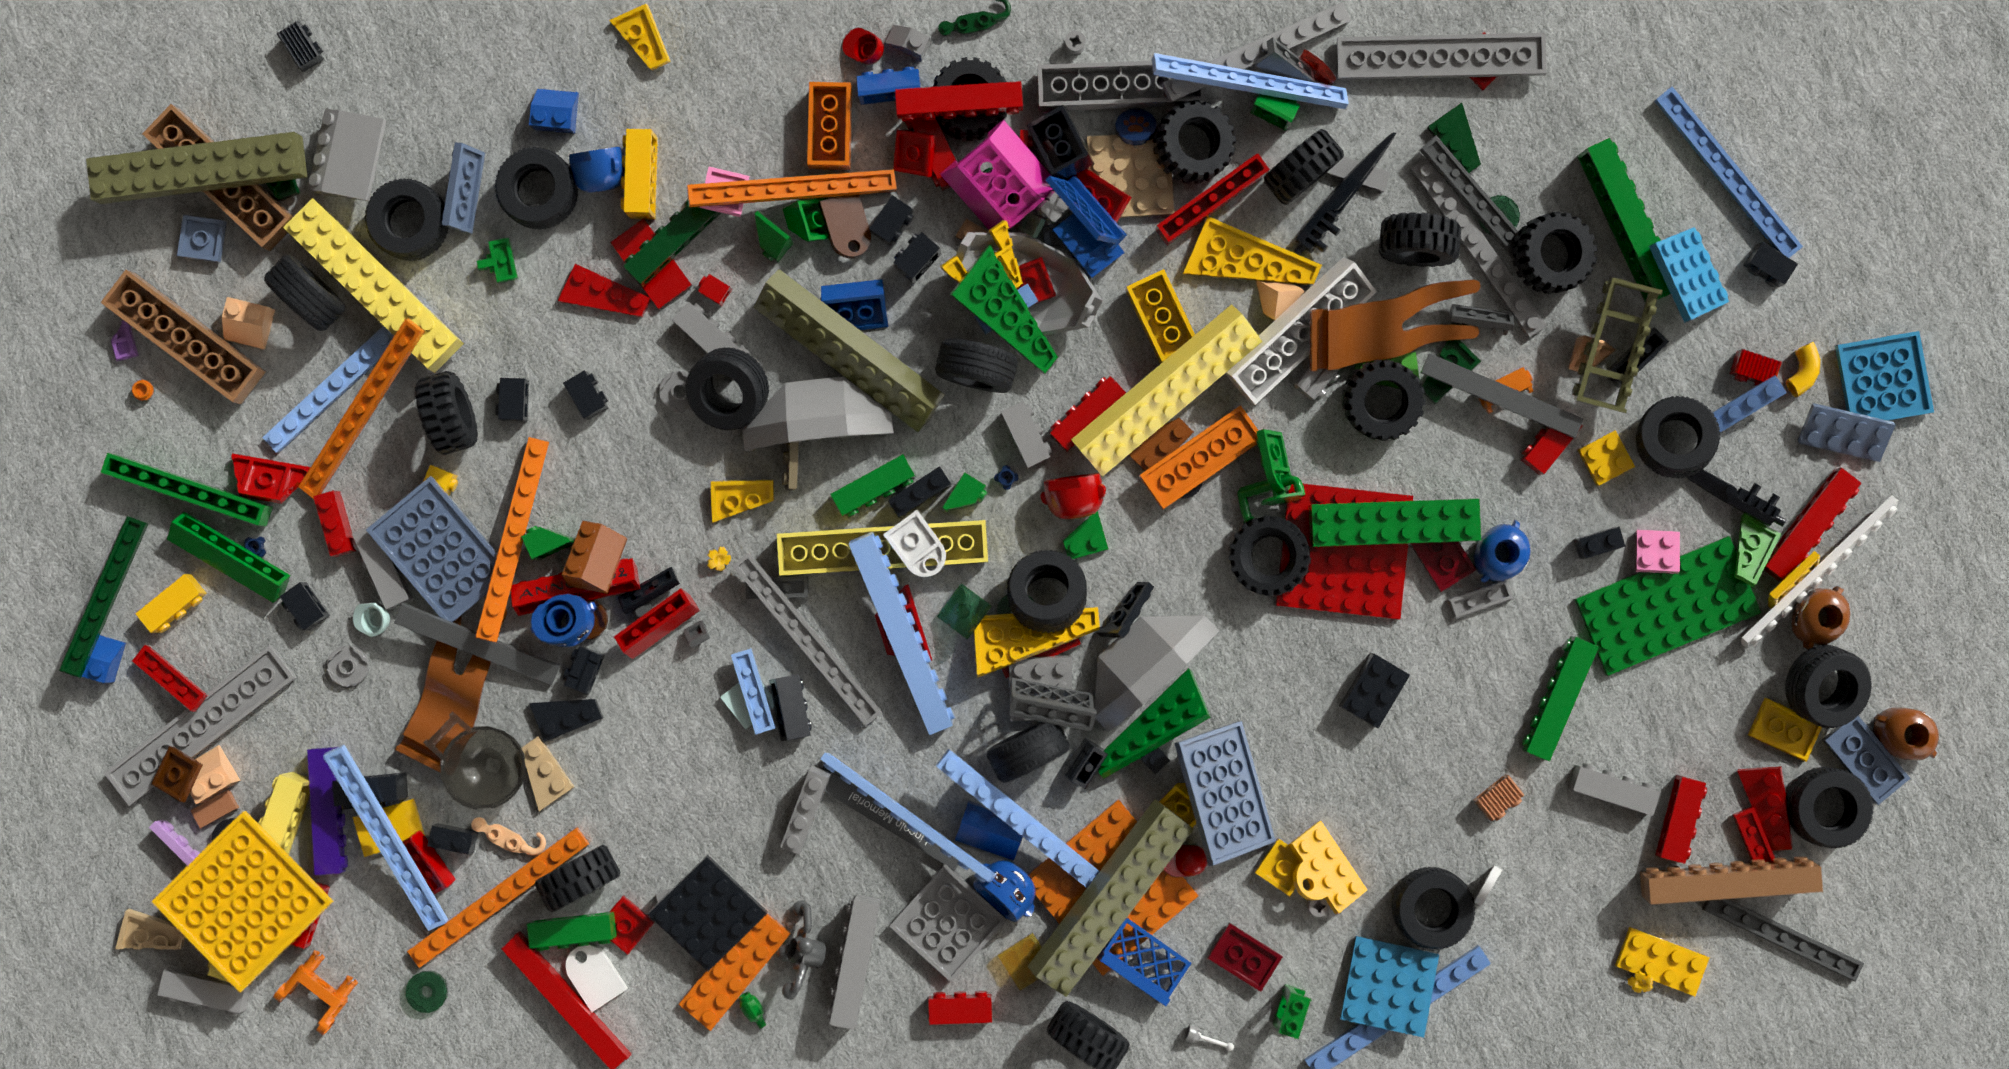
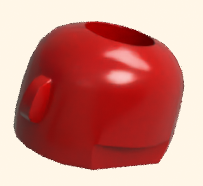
[1040,473,1106,520]

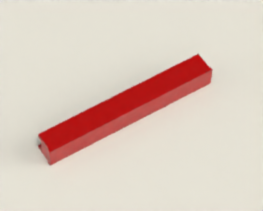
[501,931,632,1069]

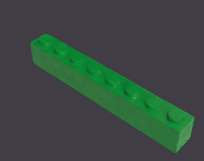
[100,453,273,526]

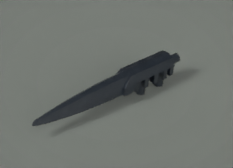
[1293,132,1397,255]
[1686,469,1786,527]

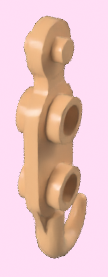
[471,817,546,856]

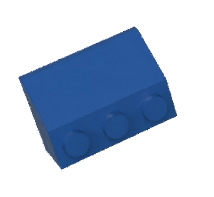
[857,67,921,105]
[821,279,888,330]
[955,801,1023,860]

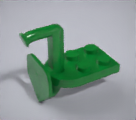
[1237,429,1305,524]

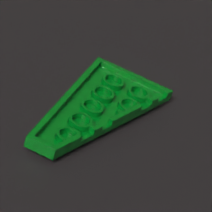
[950,245,1058,373]
[1098,668,1211,778]

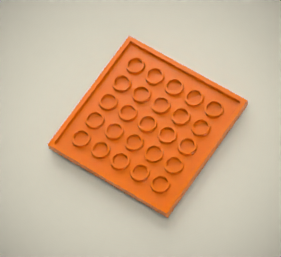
[1028,799,1199,976]

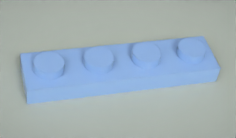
[731,648,776,735]

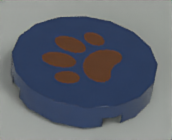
[1115,108,1157,146]

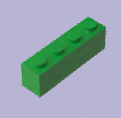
[830,454,916,518]
[527,912,617,951]

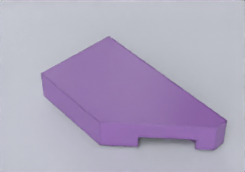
[111,320,139,361]

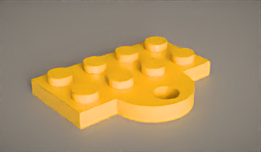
[1288,821,1367,914]

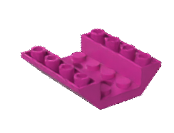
[940,119,1053,230]

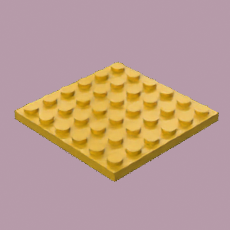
[151,811,334,992]

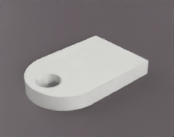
[883,510,946,577]
[1474,865,1502,907]
[566,944,628,1012]

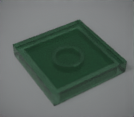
[937,583,992,640]

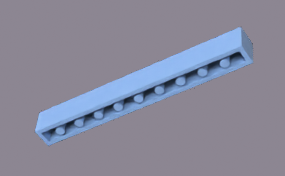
[849,532,955,735]

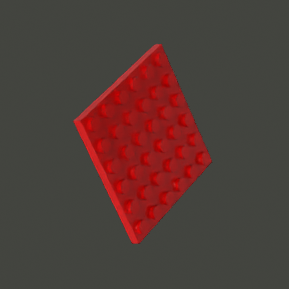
[1276,484,1413,619]

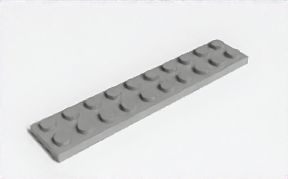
[1336,33,1547,80]
[104,645,297,806]

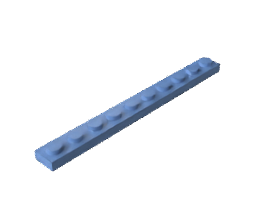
[1654,87,1803,258]
[1305,945,1491,1069]

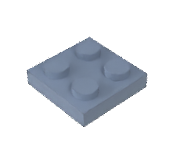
[177,215,227,263]

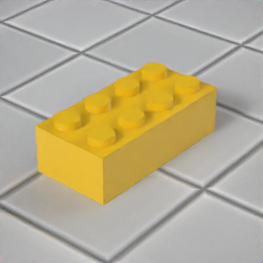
[621,129,658,220]
[1125,269,1195,364]

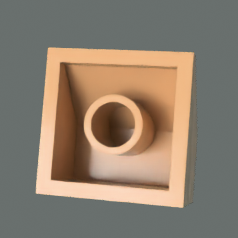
[222,297,275,350]
[190,745,241,804]

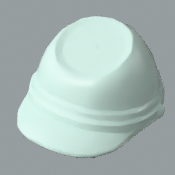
[353,603,390,637]

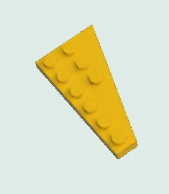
[1183,216,1322,285]
[973,607,1100,678]

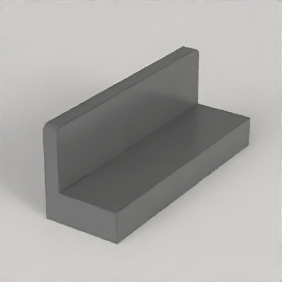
[1256,37,1315,82]

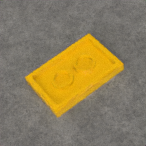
[1768,551,1820,609]
[1748,698,1822,762]
[352,799,425,857]

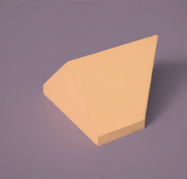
[1256,280,1304,321]
[1569,335,1616,372]

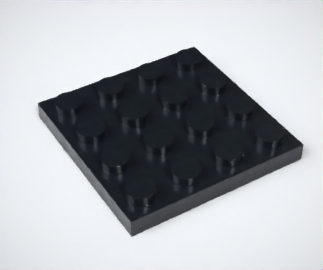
[648,854,768,971]

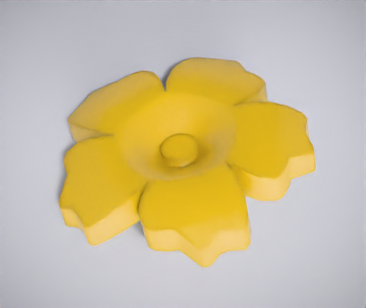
[707,546,731,571]
[1627,971,1654,993]

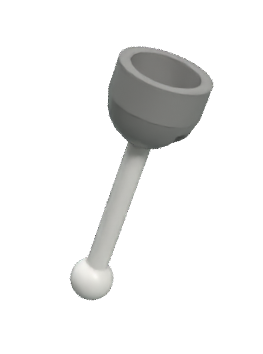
[1184,1024,1234,1051]

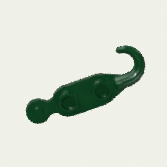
[938,0,1011,36]

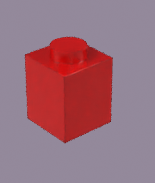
[698,274,733,307]

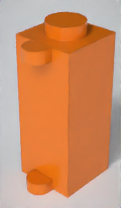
[1478,367,1533,414]

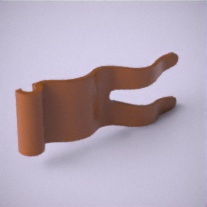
[1310,279,1480,371]
[395,609,507,777]

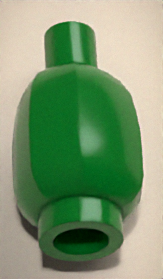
[739,991,766,1029]

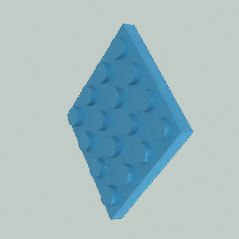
[1649,227,1729,323]
[1835,331,1934,420]
[1340,936,1439,1038]

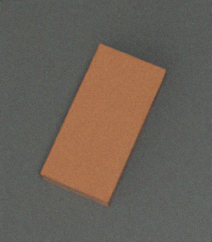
[190,789,239,828]

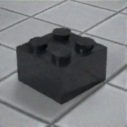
[894,231,941,285]

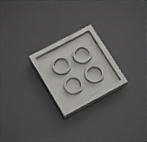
[1009,656,1073,721]

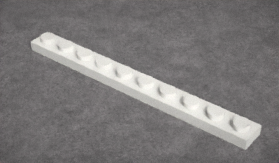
[1741,495,1898,649]

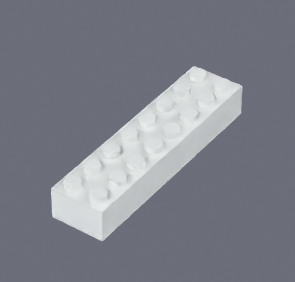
[1225,257,1377,405]

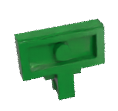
[476,238,519,283]

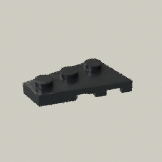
[529,699,604,742]

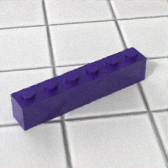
[307,747,348,875]

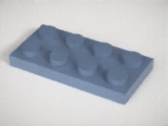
[442,142,485,234]
[1798,403,1896,462]
[1822,716,1911,805]

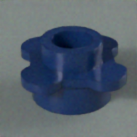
[994,465,1019,490]
[244,536,266,557]

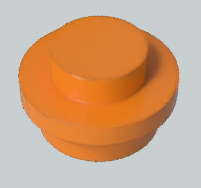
[132,380,154,401]

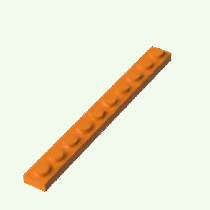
[687,170,897,208]
[299,319,425,499]
[475,437,549,643]
[407,827,589,968]

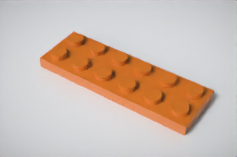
[1139,405,1259,510]
[678,913,791,1031]

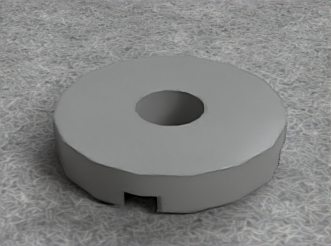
[659,371,691,412]
[327,645,370,687]

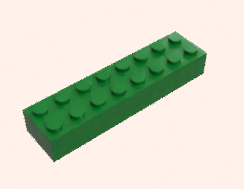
[1577,138,1671,302]
[1308,498,1481,547]

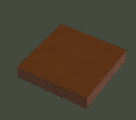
[151,746,203,803]

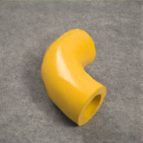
[1786,342,1821,398]

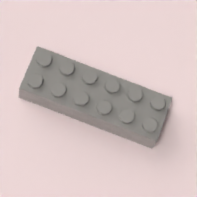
[827,894,881,1030]

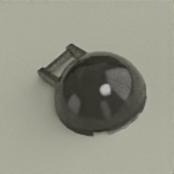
[423,711,526,810]

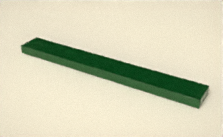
[59,516,149,679]

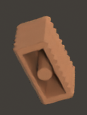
[1473,774,1524,821]

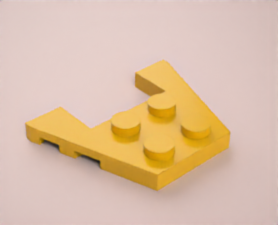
[940,220,1023,288]

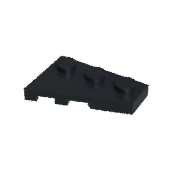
[1096,582,1154,638]

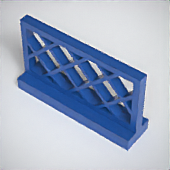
[1045,176,1127,250]
[1096,918,1191,1006]

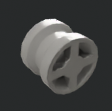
[1065,31,1086,55]
[1307,898,1330,917]

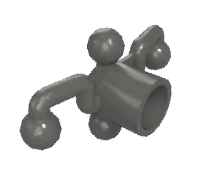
[777,901,826,1000]

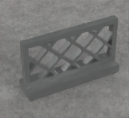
[1009,677,1097,731]

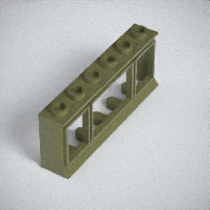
[1572,277,1663,413]

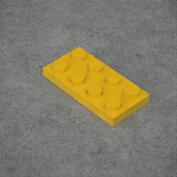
[1615,927,1710,996]

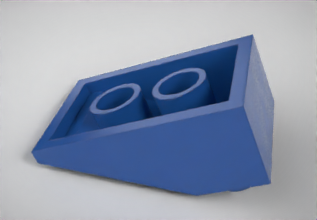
[1052,213,1125,279]

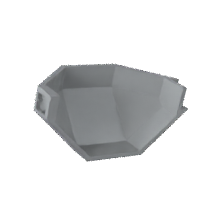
[956,232,1102,335]
[742,376,894,451]
[1094,615,1219,732]

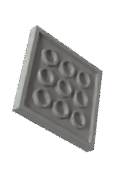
[889,864,1007,982]

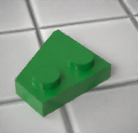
[1063,511,1108,559]

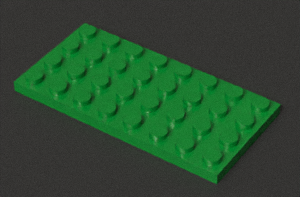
[1575,536,1762,676]

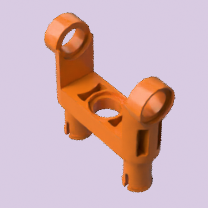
[273,950,358,1035]

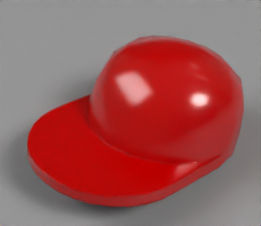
[842,28,884,65]
[1164,845,1207,877]

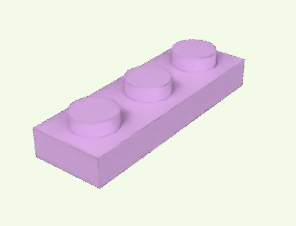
[149,819,200,866]

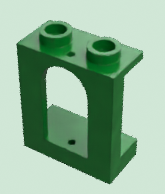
[1272,984,1311,1039]

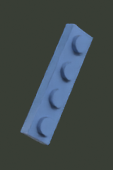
[1712,375,1787,432]

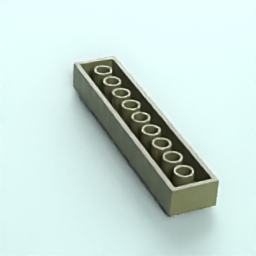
[86,132,307,204]
[753,269,945,432]
[1027,799,1194,997]

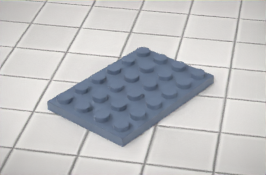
[366,476,498,622]
[1174,721,1276,866]

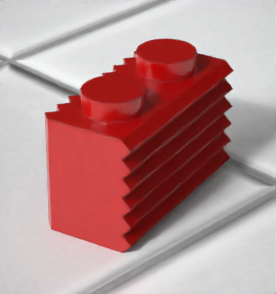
[1729,349,1782,386]

